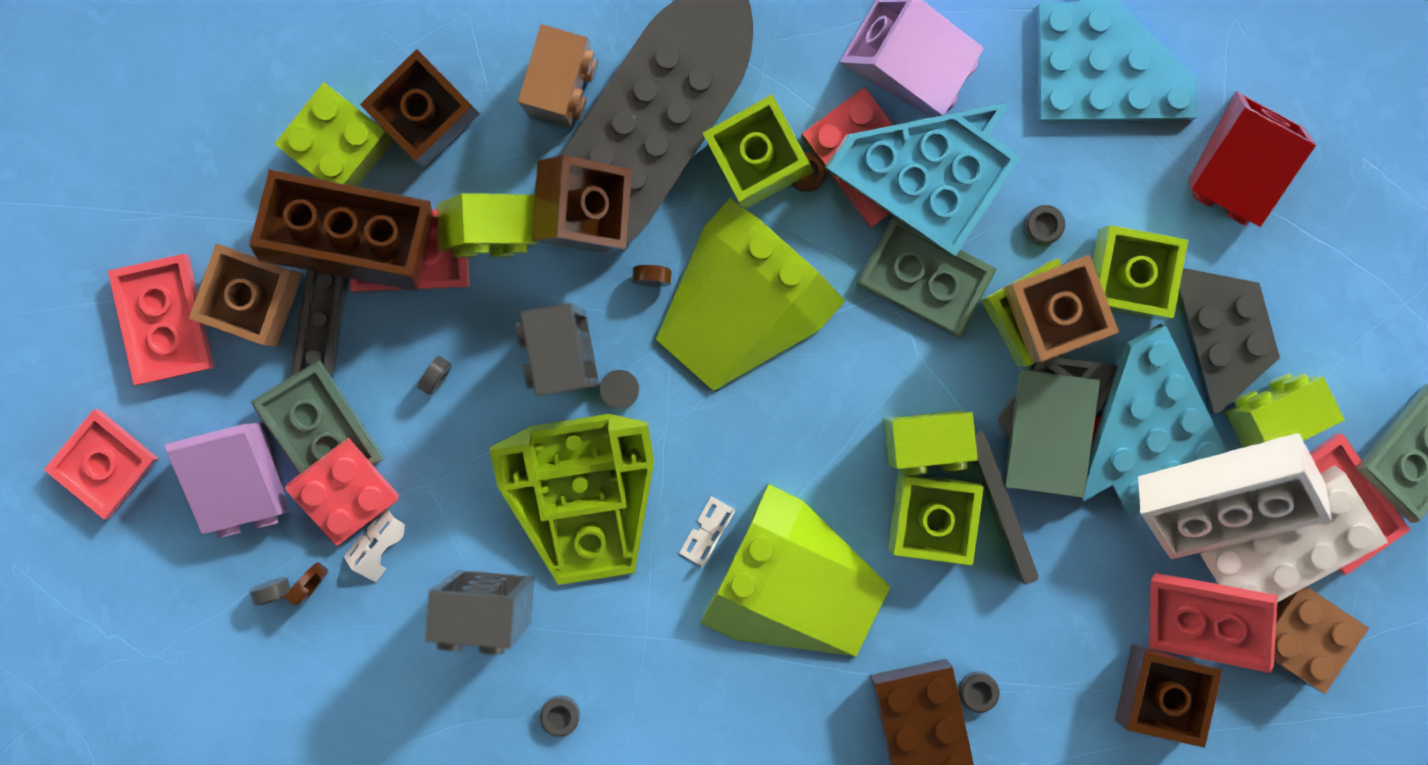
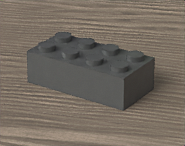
[516,302,600,396]
[425,570,535,654]

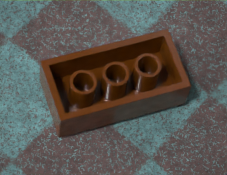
[249,170,434,291]
[871,659,974,765]

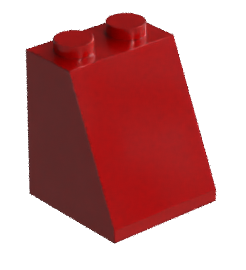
[1188,91,1316,227]

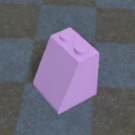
[840,0,984,116]
[165,422,289,538]

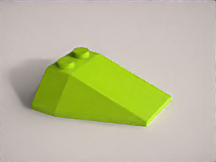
[656,198,845,391]
[489,414,654,585]
[700,483,891,657]

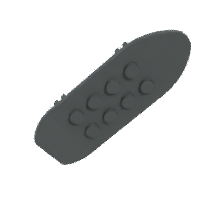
[561,0,753,255]

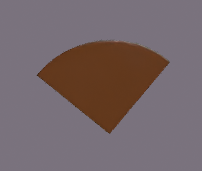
[284,562,328,606]

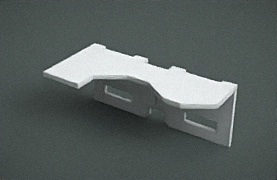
[679,496,735,568]
[344,509,405,582]

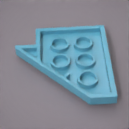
[1037,0,1197,122]
[825,103,1021,256]
[1079,324,1227,517]

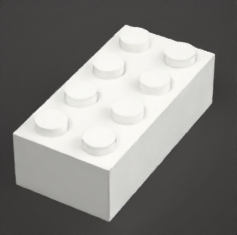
[1138,433,1332,559]
[1199,465,1388,602]

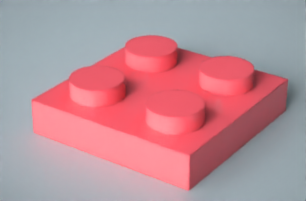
[44,409,159,519]
[285,437,399,546]

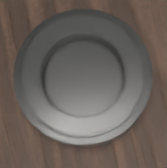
[1024,205,1065,245]
[418,355,452,396]
[600,370,639,409]
[249,577,291,606]
[959,671,1000,713]
[540,695,580,737]

